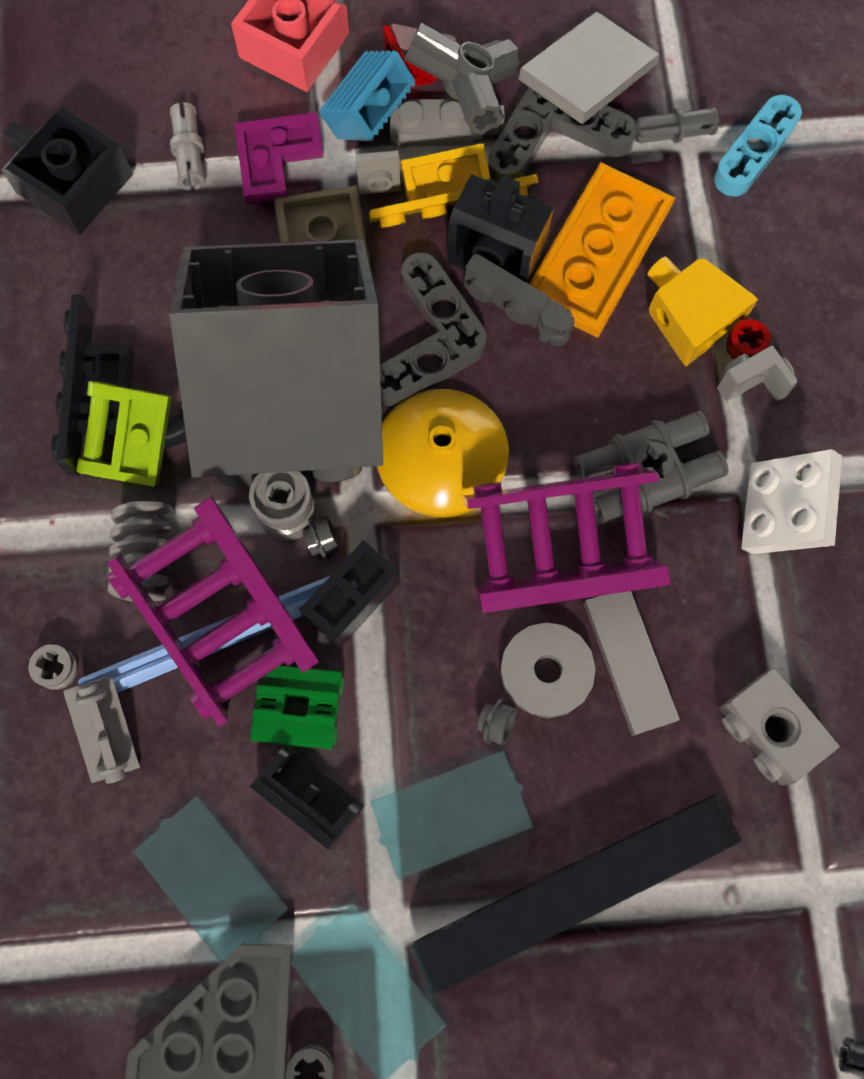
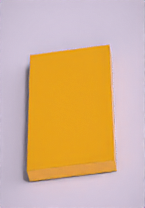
[529,162,676,338]

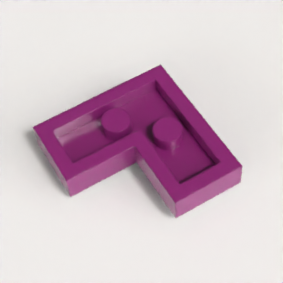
[234,112,324,205]

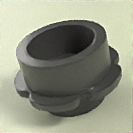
[302,516,341,559]
[477,699,517,745]

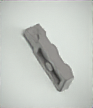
[390,99,504,145]

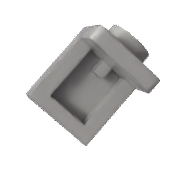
[717,345,797,402]

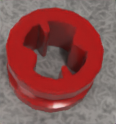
[726,319,771,359]

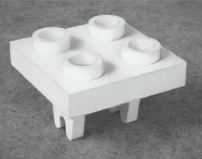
[741,449,842,554]

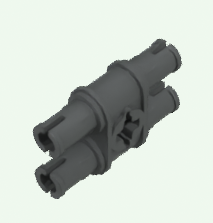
[574,410,729,524]

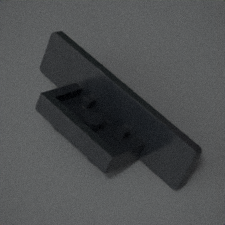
[51,294,134,476]

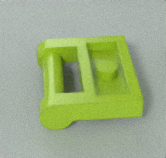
[76,381,172,487]

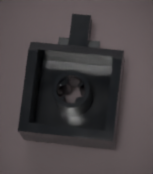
[1,107,133,235]
[447,174,554,284]

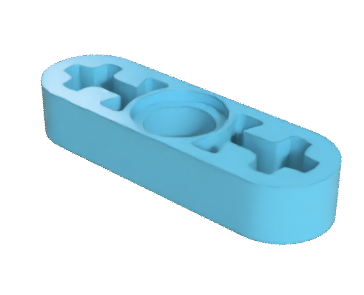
[714,95,802,196]

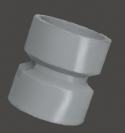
[249,471,317,541]

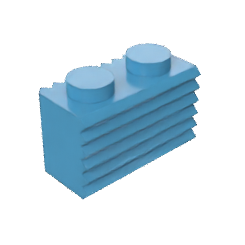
[319,50,415,141]

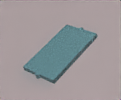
[370,751,533,880]
[133,796,289,963]
[292,903,446,1079]

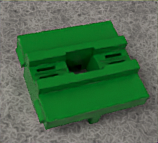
[250,666,344,750]

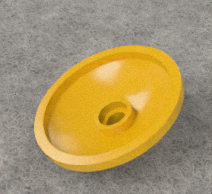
[377,389,509,517]

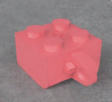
[231,0,350,92]

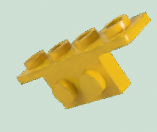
[368,143,538,228]

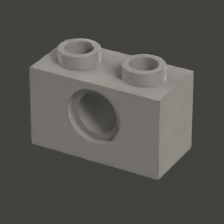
[718,667,840,786]

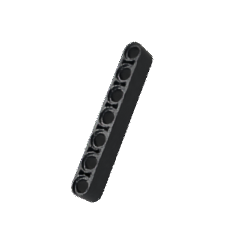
[410,793,742,994]

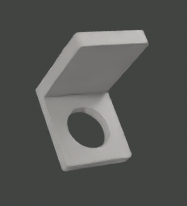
[355,145,401,195]

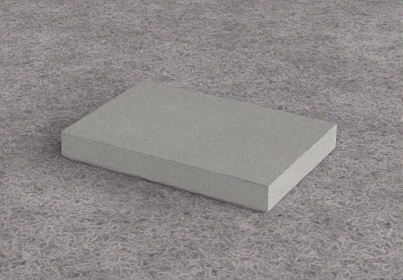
[519,11,659,124]

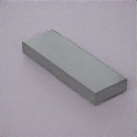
[583,591,680,736]

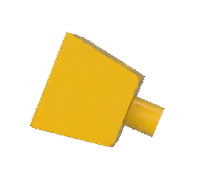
[647,256,758,366]

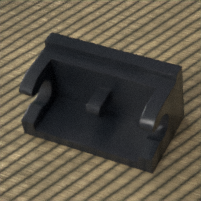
[299,540,400,650]
[250,746,365,850]

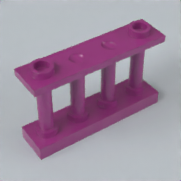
[463,462,670,613]
[107,496,319,727]

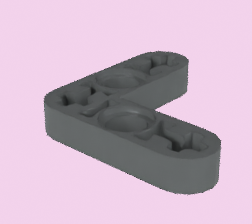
[488,87,637,182]
[380,253,486,406]

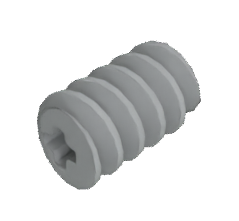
[107,501,172,602]

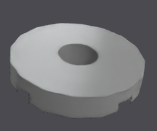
[500,622,596,719]

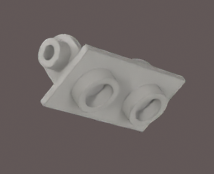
[63,676,140,784]

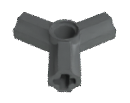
[404,23,520,134]

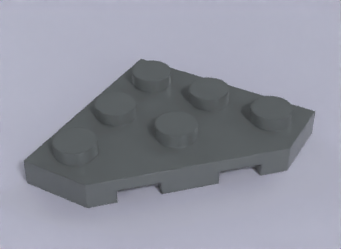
[126,943,293,1079]

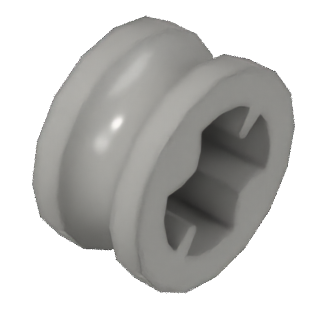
[28,644,78,690]

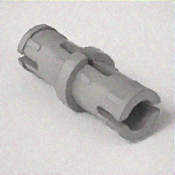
[169,103,205,190]

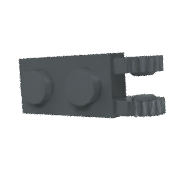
[464,254,575,348]

